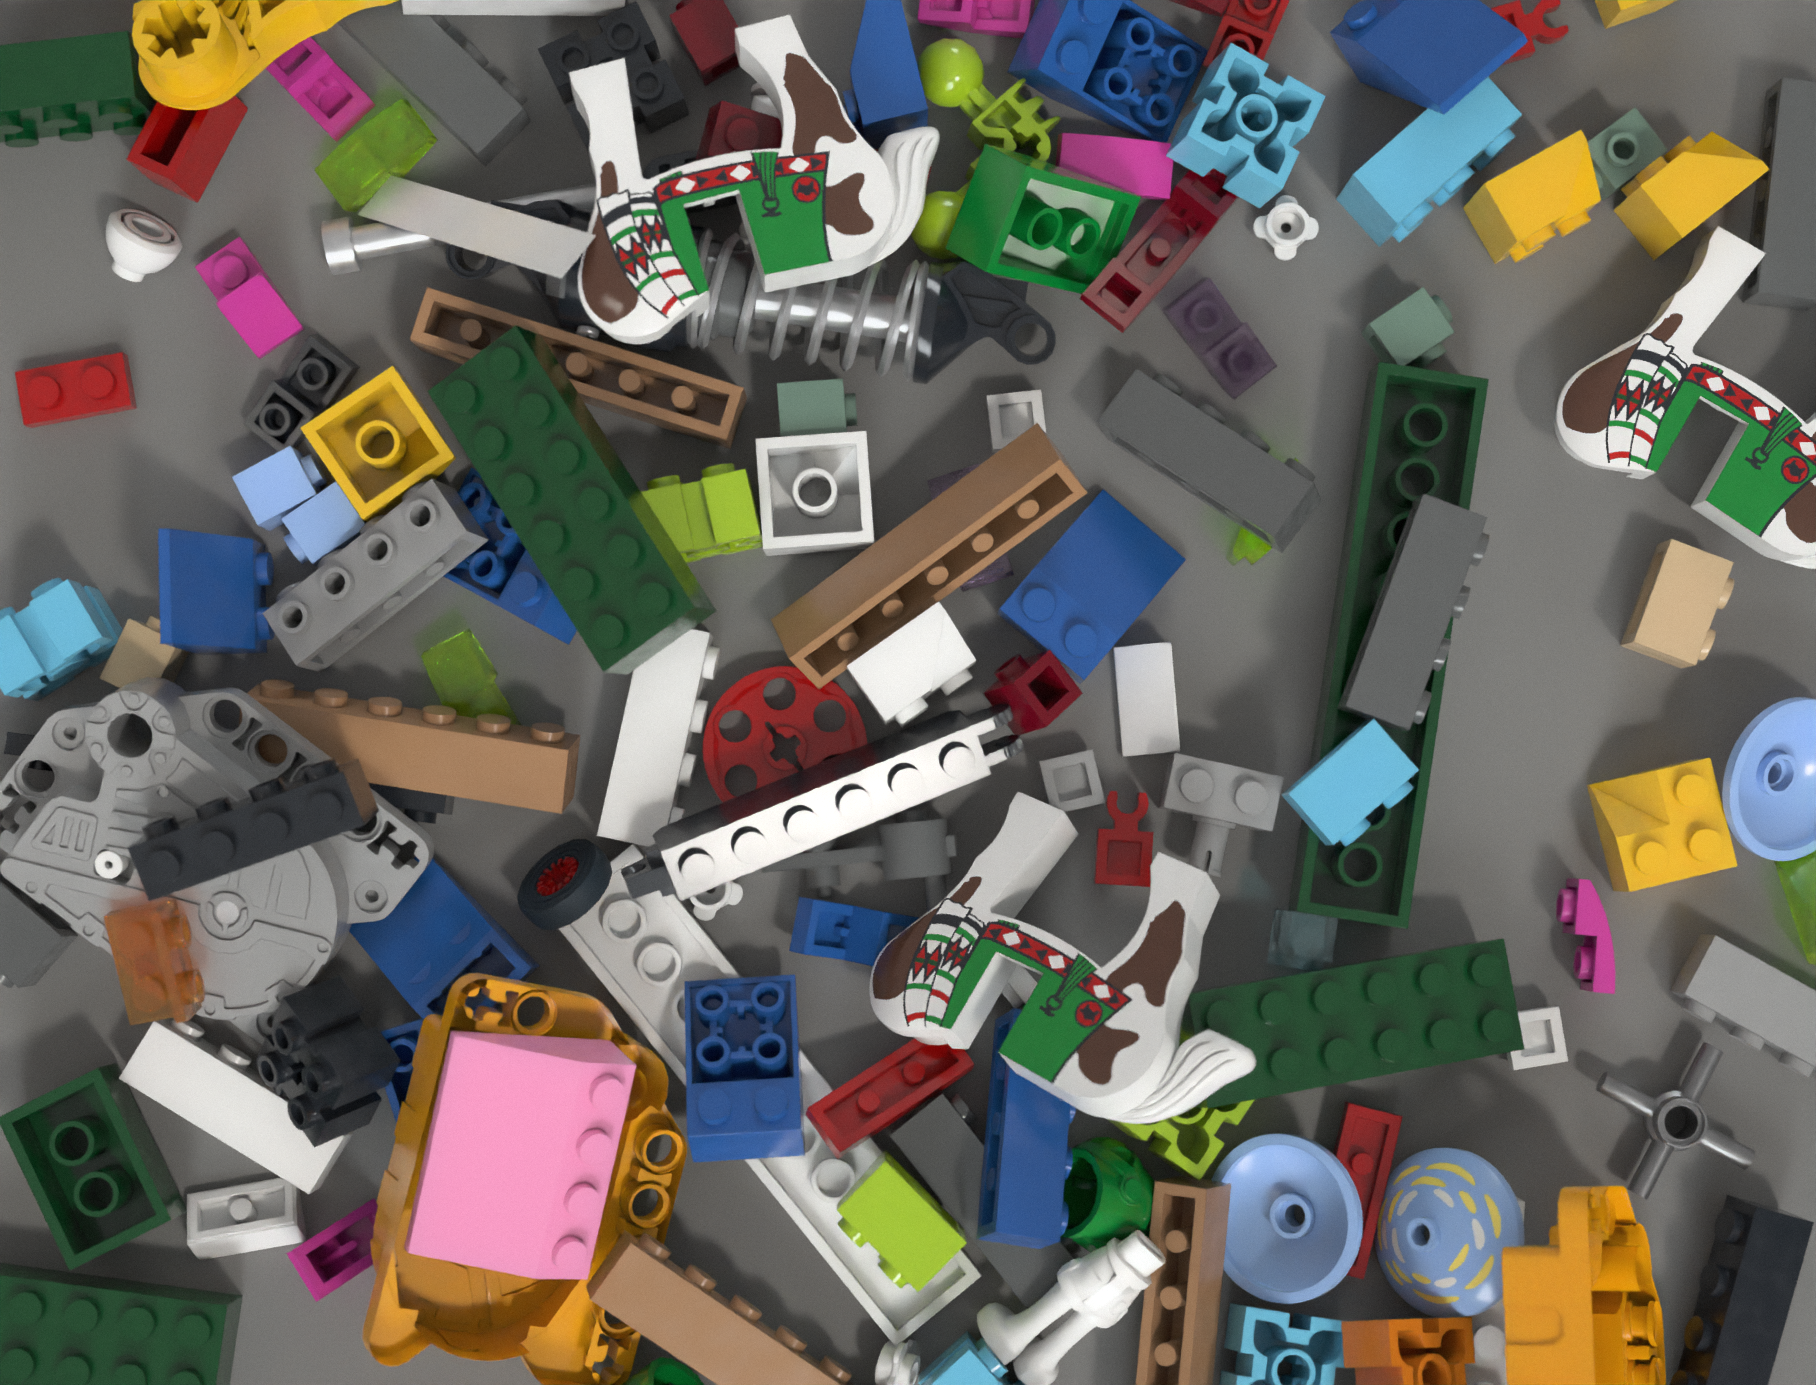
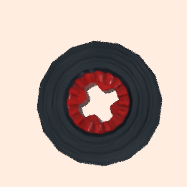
[517,839,612,930]

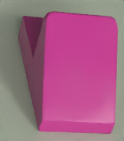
[195,236,305,359]

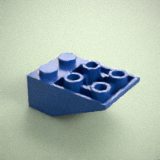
[1007,0,1208,143]
[444,468,577,645]
[349,857,540,1019]
[684,975,805,1163]

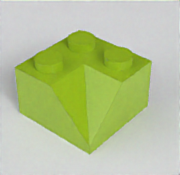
[837,1150,967,1292]

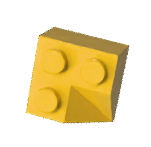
[1463,130,1601,264]
[1613,131,1769,260]
[301,366,456,522]
[1587,758,1738,892]

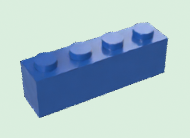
[976,1008,1076,1249]

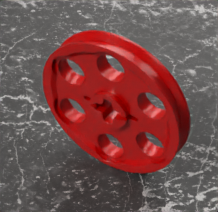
[703,666,867,802]

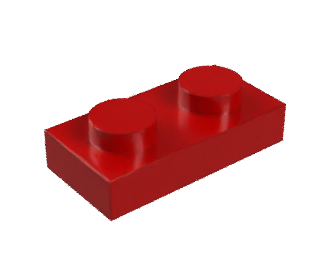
[15,352,137,428]

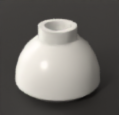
[106,209,182,282]

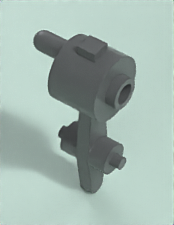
[762,810,959,911]

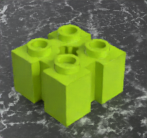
[641,463,763,563]
[1107,1100,1254,1181]

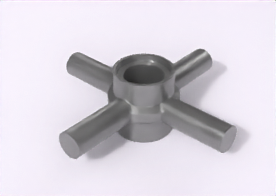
[1596,1042,1755,1199]

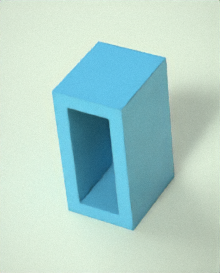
[1281,719,1419,846]

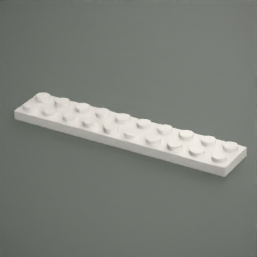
[559,844,982,1347]

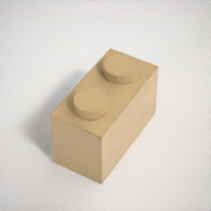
[1620,539,1734,669]

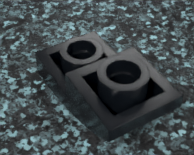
[243,334,360,451]

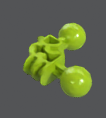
[911,38,1061,260]

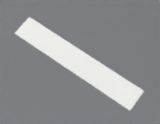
[358,175,596,279]

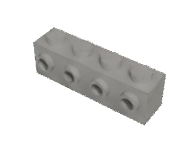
[262,479,489,672]

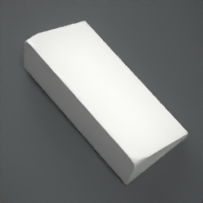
[1113,642,1180,757]
[187,1177,306,1260]

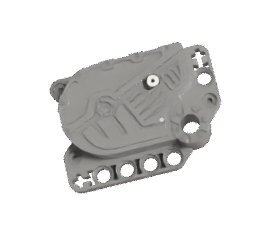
[0,677,434,1045]

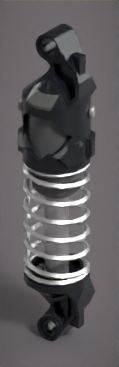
[445,199,1056,384]

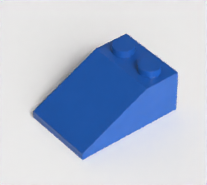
[842,0,928,149]
[1330,0,1528,115]
[997,489,1186,684]
[158,528,275,655]

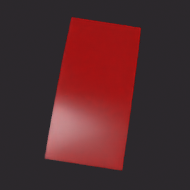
[1202,0,1290,67]

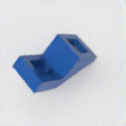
[789,896,919,967]

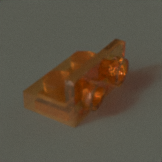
[104,899,205,1025]

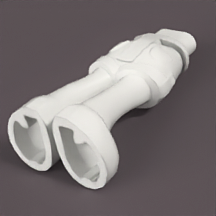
[977,1230,1166,1385]

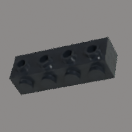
[128,758,379,902]
[1670,1195,1814,1385]

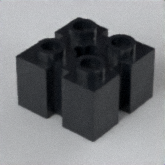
[538,1,689,156]
[255,975,401,1148]

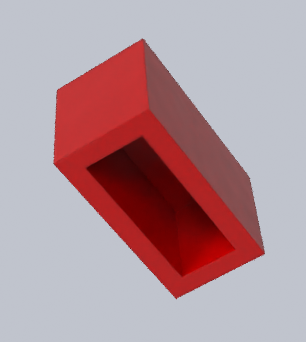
[126,96,248,203]

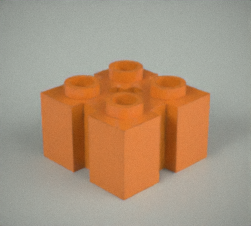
[1341,1317,1475,1385]

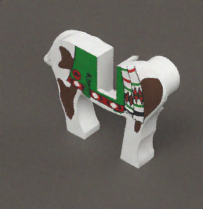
[569,15,940,344]
[1554,226,1816,569]
[869,792,1256,1124]

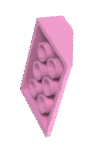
[404,1031,636,1279]

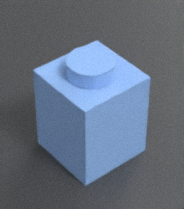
[232,446,327,531]
[281,482,367,567]

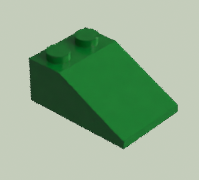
[945,144,1141,294]

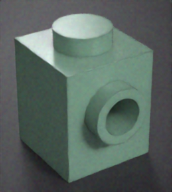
[1587,107,1668,201]
[1361,287,1455,369]
[777,378,858,437]

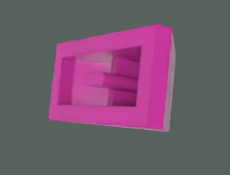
[287,1198,378,1302]

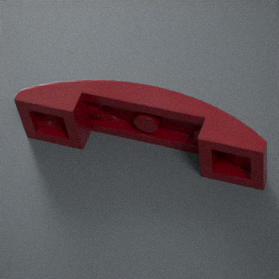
[1079,168,1239,333]

